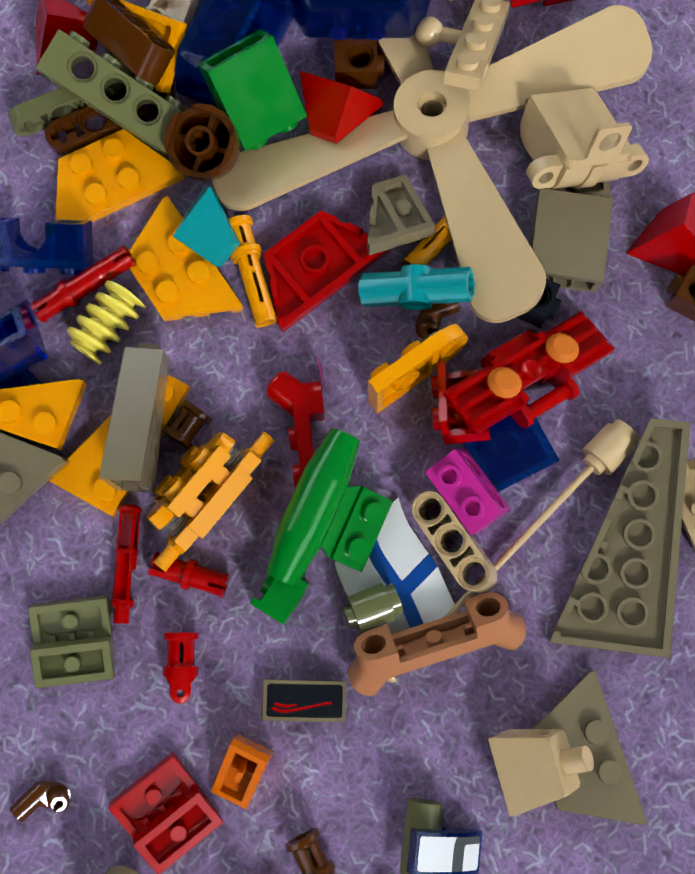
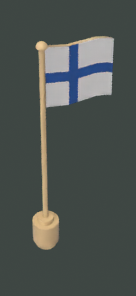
[335,419,639,683]

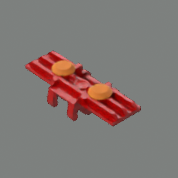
[443,311,615,436]

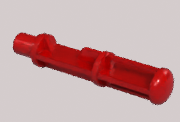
[111,504,142,624]

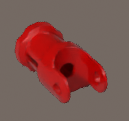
[162,632,199,704]

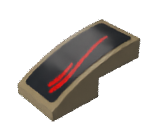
[260,679,347,722]

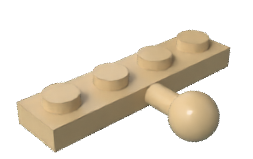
[415,0,510,91]

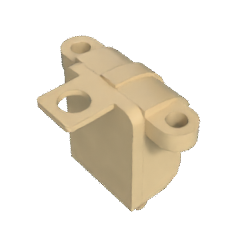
[520,88,649,189]

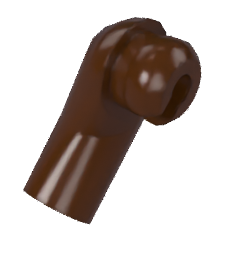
[415,303,460,340]

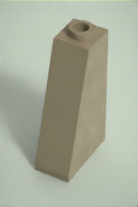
[99,343,170,493]

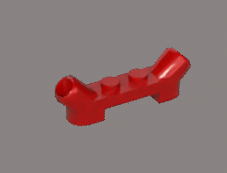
[266,371,325,488]

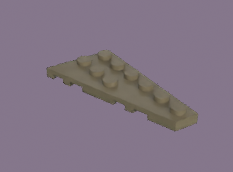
[549,418,691,658]

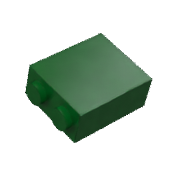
[197,29,307,151]

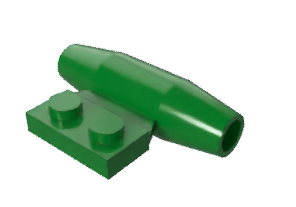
[266,428,393,587]

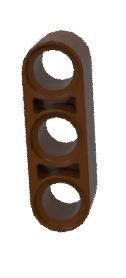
[82,0,176,85]

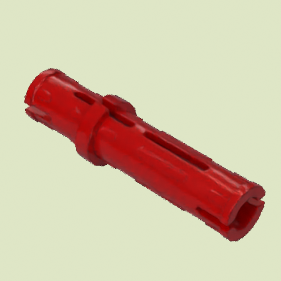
[30,245,137,323]

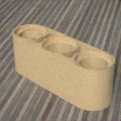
[412,491,497,594]

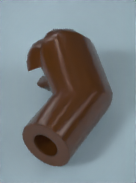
[9,781,71,822]

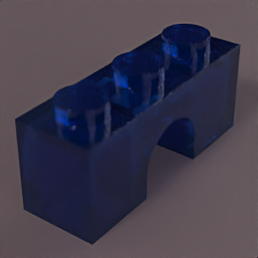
[0,217,93,275]

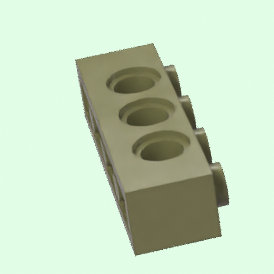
[36,29,186,156]

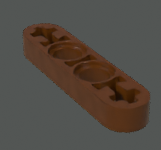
[45,83,177,155]

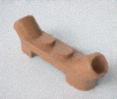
[347,592,526,696]

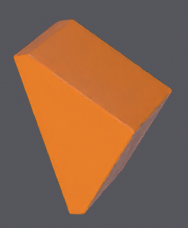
[211,734,274,810]

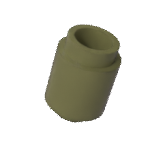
[343,583,404,634]

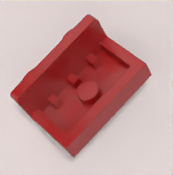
[431,361,490,444]

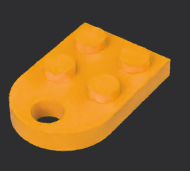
[368,324,468,414]

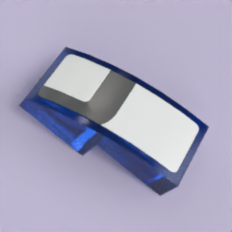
[406,827,482,874]

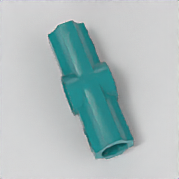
[358,264,475,310]

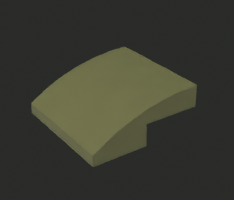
[28,595,115,688]

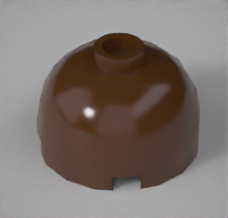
[164,103,241,182]

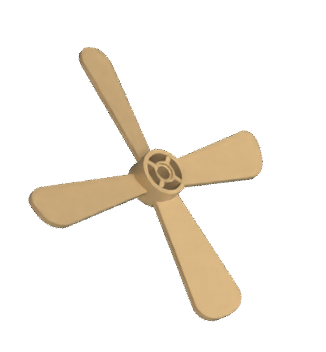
[212,0,652,323]

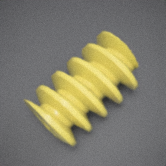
[66,280,146,366]

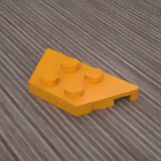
[55,129,185,237]
[129,195,243,321]

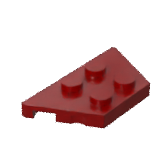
[263,210,392,333]

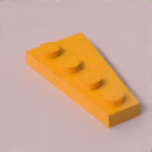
[49,375,191,518]

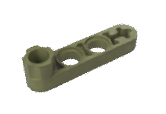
[8,51,135,137]

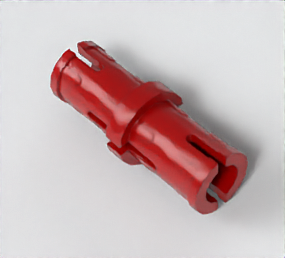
[148,552,230,598]

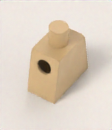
[488,729,594,817]

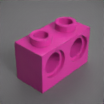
[425,449,511,535]

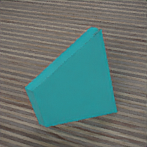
[173,185,241,267]

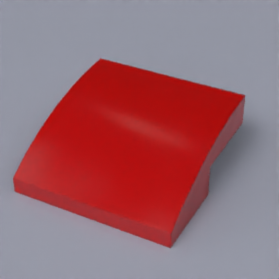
[108,752,223,874]

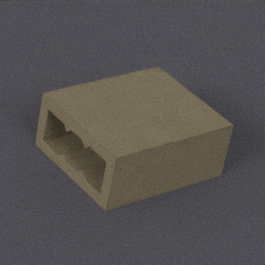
[529,188,613,293]

